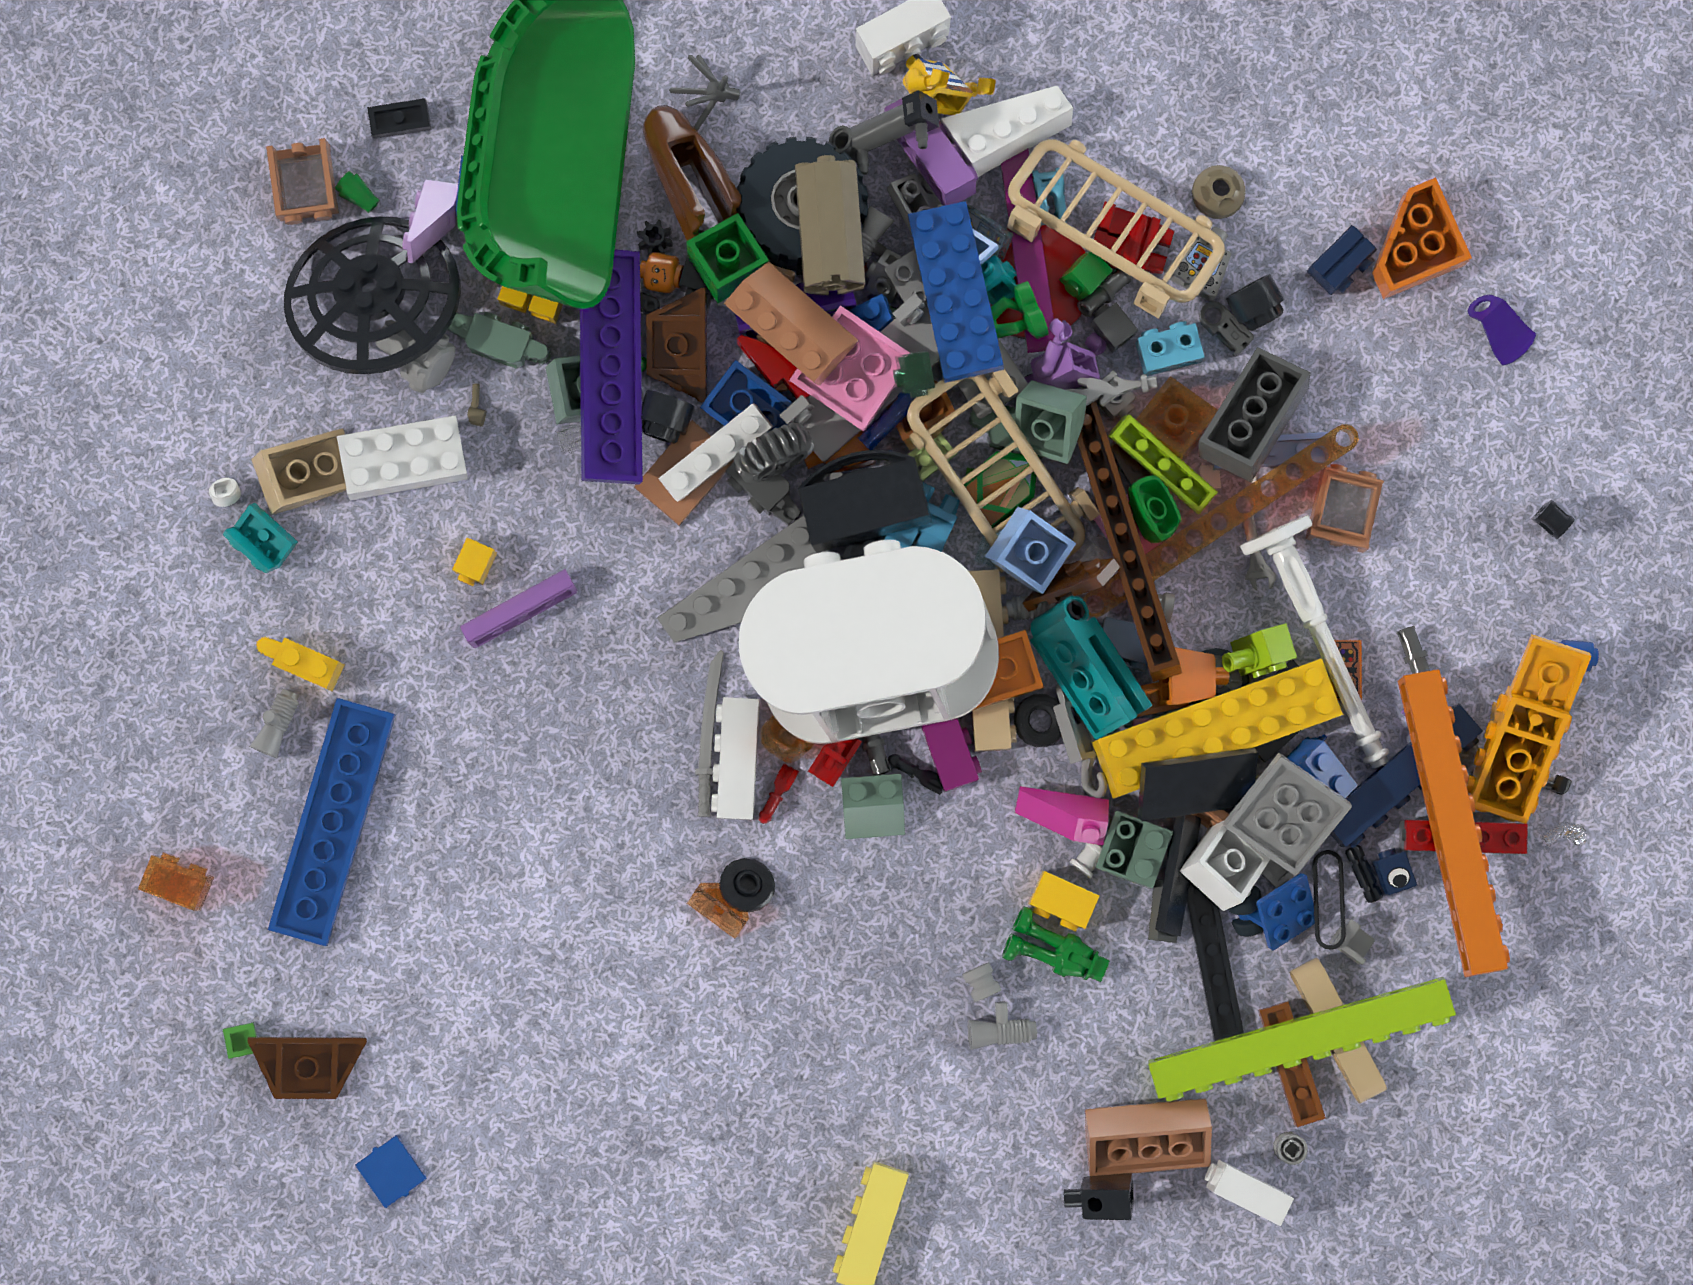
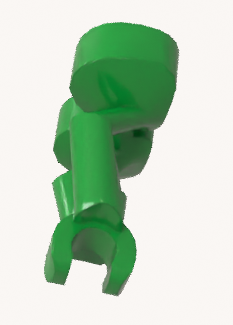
[990,281,1049,339]

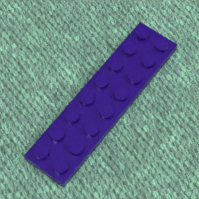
[580,249,643,485]

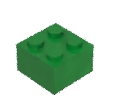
[686,213,769,303]

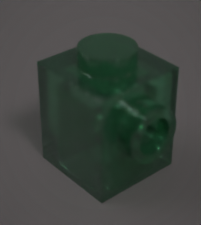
[893,350,935,398]

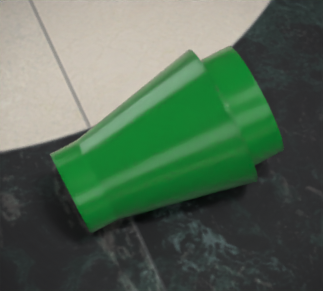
[335,171,380,213]

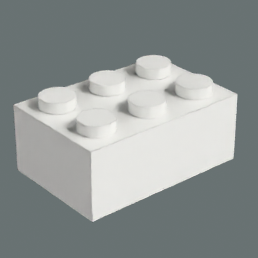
[855,0,951,76]

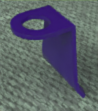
[1468,294,1536,366]

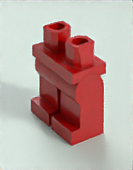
[1094,201,1175,274]

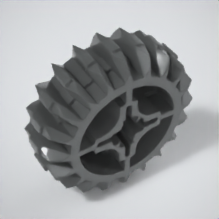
[734,423,814,483]

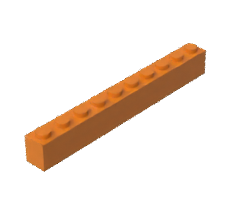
[1398,669,1510,978]

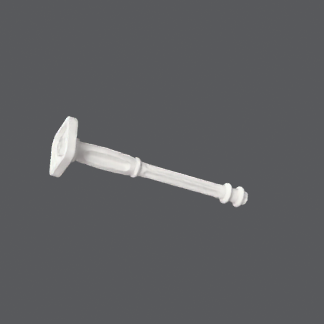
[1240,515,1390,768]

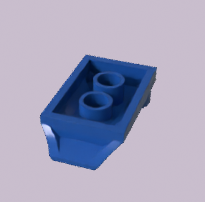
[700,360,792,432]

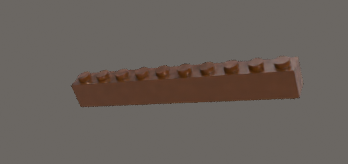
[1077,401,1182,682]

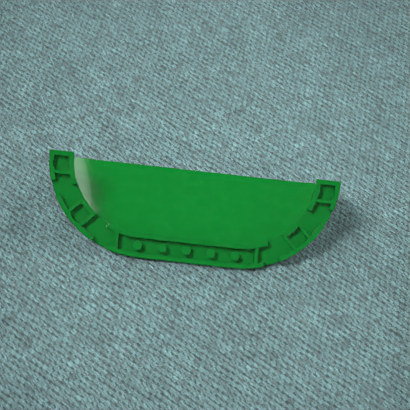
[457,0,635,309]

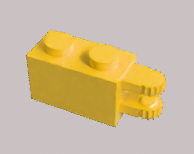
[256,636,345,691]

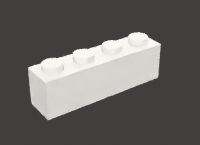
[658,404,773,502]
[711,697,760,820]

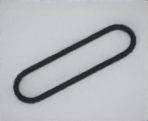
[1313,850,1346,950]

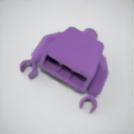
[1024,319,1106,390]

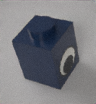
[1371,848,1418,895]

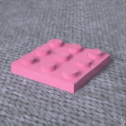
[789,305,915,432]

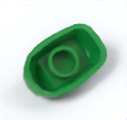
[1128,475,1182,543]

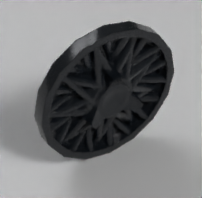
[719,858,775,913]

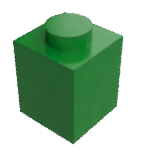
[1059,251,1113,301]

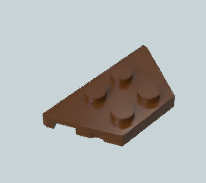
[646,287,707,403]
[248,1037,367,1099]

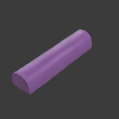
[460,569,578,649]

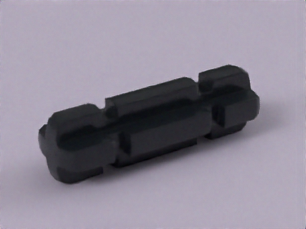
[1345,845,1383,903]

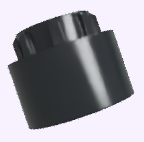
[1225,274,1284,331]
[641,390,695,444]

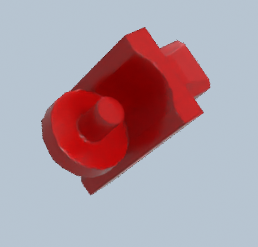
[808,738,862,787]

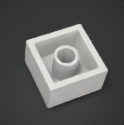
[1180,820,1270,911]

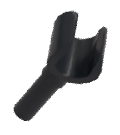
[1542,775,1572,795]

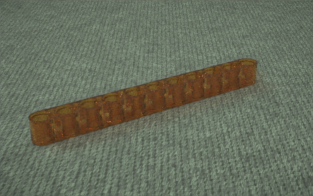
[1082,424,1359,618]

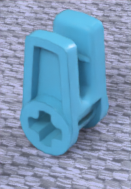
[1032,167,1067,225]

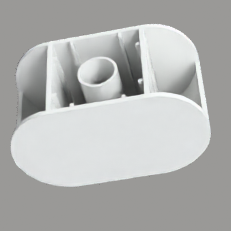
[739,540,999,744]

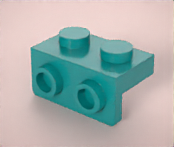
[223,503,298,573]

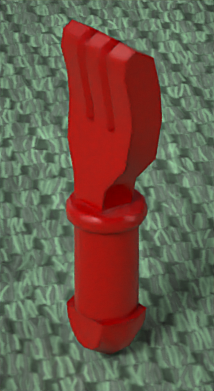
[759,763,800,824]

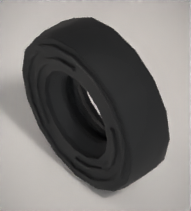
[1013,694,1062,747]

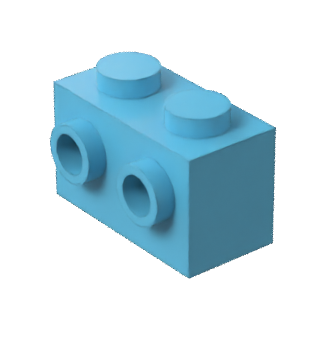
[1135,321,1205,376]

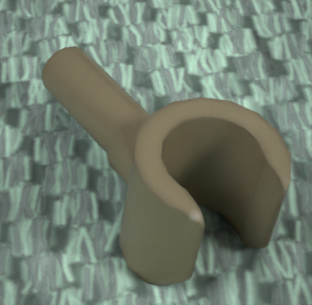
[467,384,487,427]

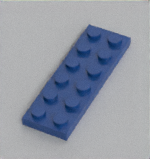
[908,201,1004,383]

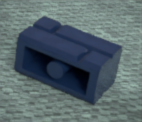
[1307,225,1377,296]

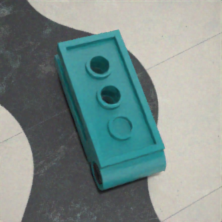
[1030,596,1152,740]

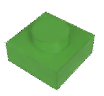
[223,1022,257,1059]

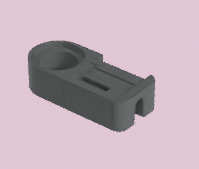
[1199,301,1254,356]

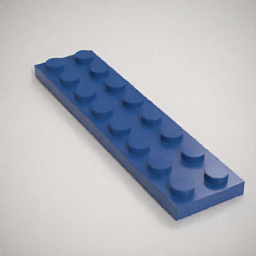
[268,698,396,946]

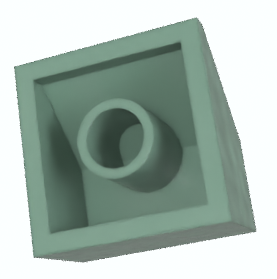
[545,355,581,425]
[1013,380,1087,464]
[841,774,905,839]

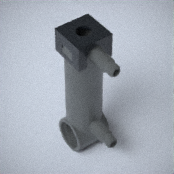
[829,90,939,175]

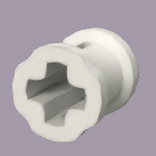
[1070,843,1102,879]

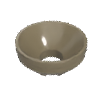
[1192,165,1245,219]

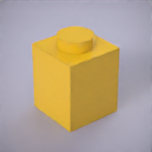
[452,537,497,587]

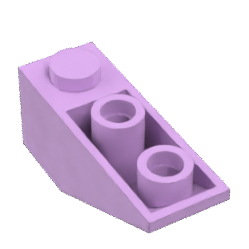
[402,180,458,263]

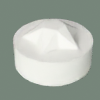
[209,478,241,507]

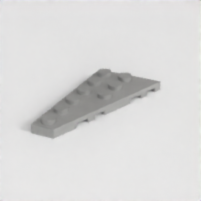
[657,515,829,642]

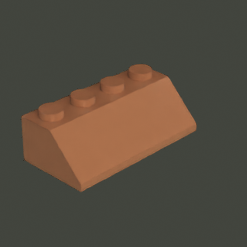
[724,262,859,386]
[1085,1099,1212,1176]

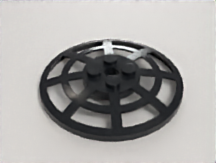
[284,216,461,375]

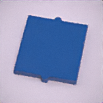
[355,1135,427,1208]

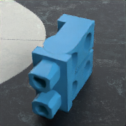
[884,482,960,552]

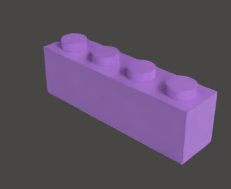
[884,98,978,206]

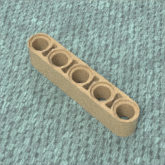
[1289,957,1387,1104]

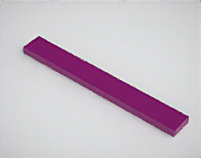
[1000,148,1055,353]

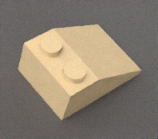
[251,428,346,515]

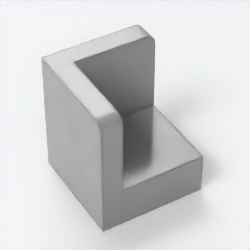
[1329,919,1375,965]

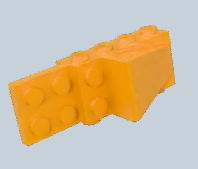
[1466,634,1592,824]

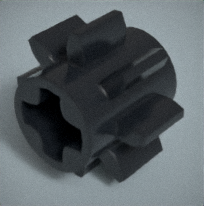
[637,219,673,255]

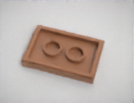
[634,420,734,526]

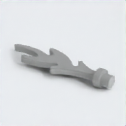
[1067,374,1158,407]

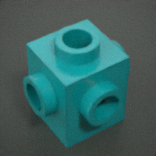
[981,255,1017,305]

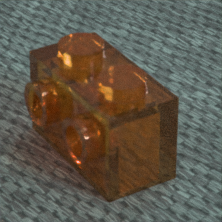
[138,852,214,911]

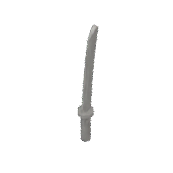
[695,650,724,817]

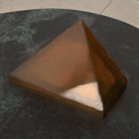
[686,883,749,939]

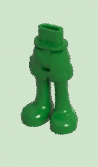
[1002,906,1110,982]

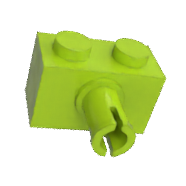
[1222,623,1297,678]

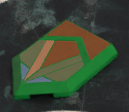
[951,451,1039,528]

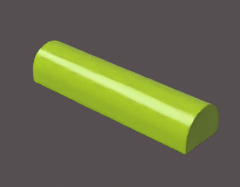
[1108,414,1218,515]

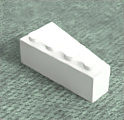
[941,86,1073,177]

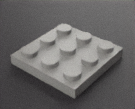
[1223,753,1352,876]

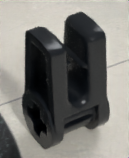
[1532,500,1575,539]

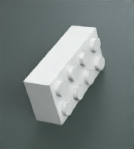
[337,415,468,500]

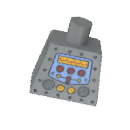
[1163,227,1231,302]

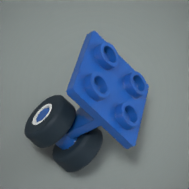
[1228,873,1315,951]

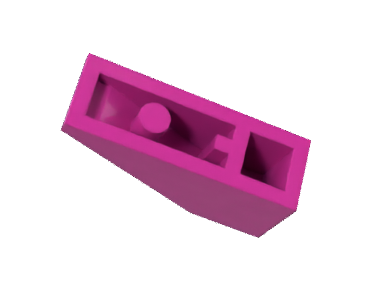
[1015,786,1109,845]

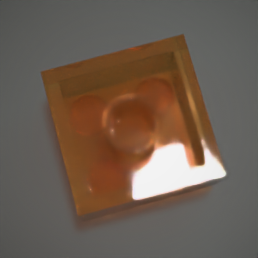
[1136,376,1218,461]

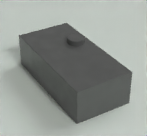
[1199,347,1310,482]

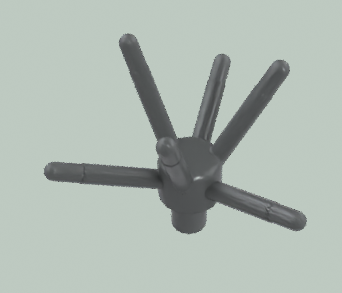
[669,55,740,131]

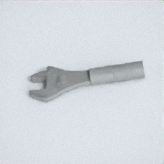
[1241,511,1276,590]

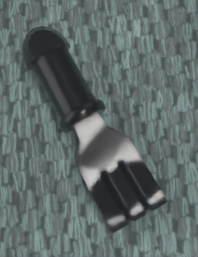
[888,754,943,795]

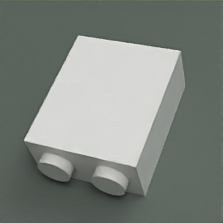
[1204,1160,1294,1226]

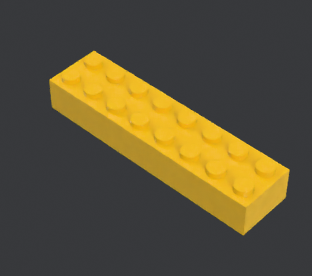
[1092,658,1343,799]

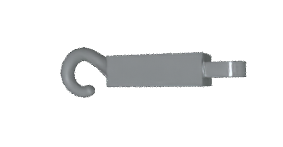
[1053,684,1107,798]

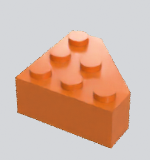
[1372,177,1472,300]

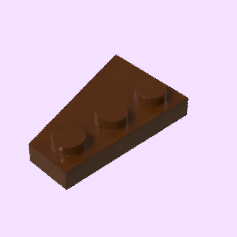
[1022,558,1120,612]

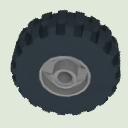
[737,137,868,275]

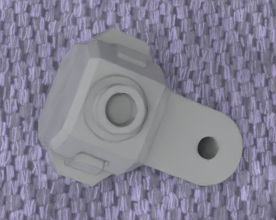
[376,320,455,393]

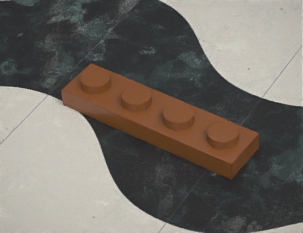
[1258,1001,1326,1127]

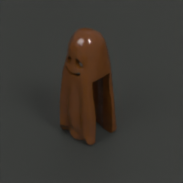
[643,105,741,241]

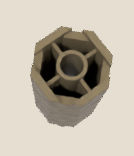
[795,155,865,296]

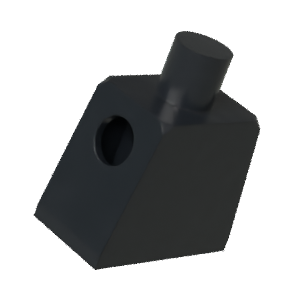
[1064,1173,1134,1220]

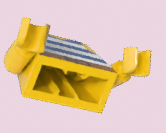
[903,54,996,115]

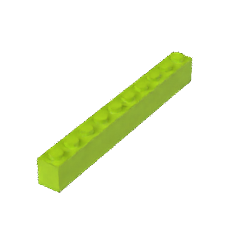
[1148,977,1456,1101]

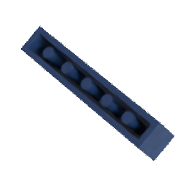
[1330,704,1483,848]

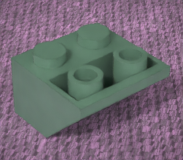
[1095,811,1173,889]

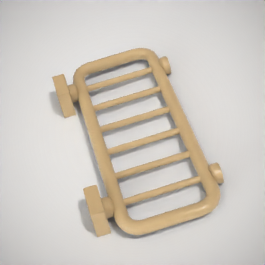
[1007,139,1225,319]
[907,369,1100,581]

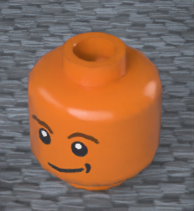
[640,252,684,293]

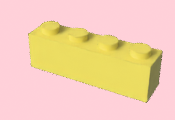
[832,1161,909,1285]

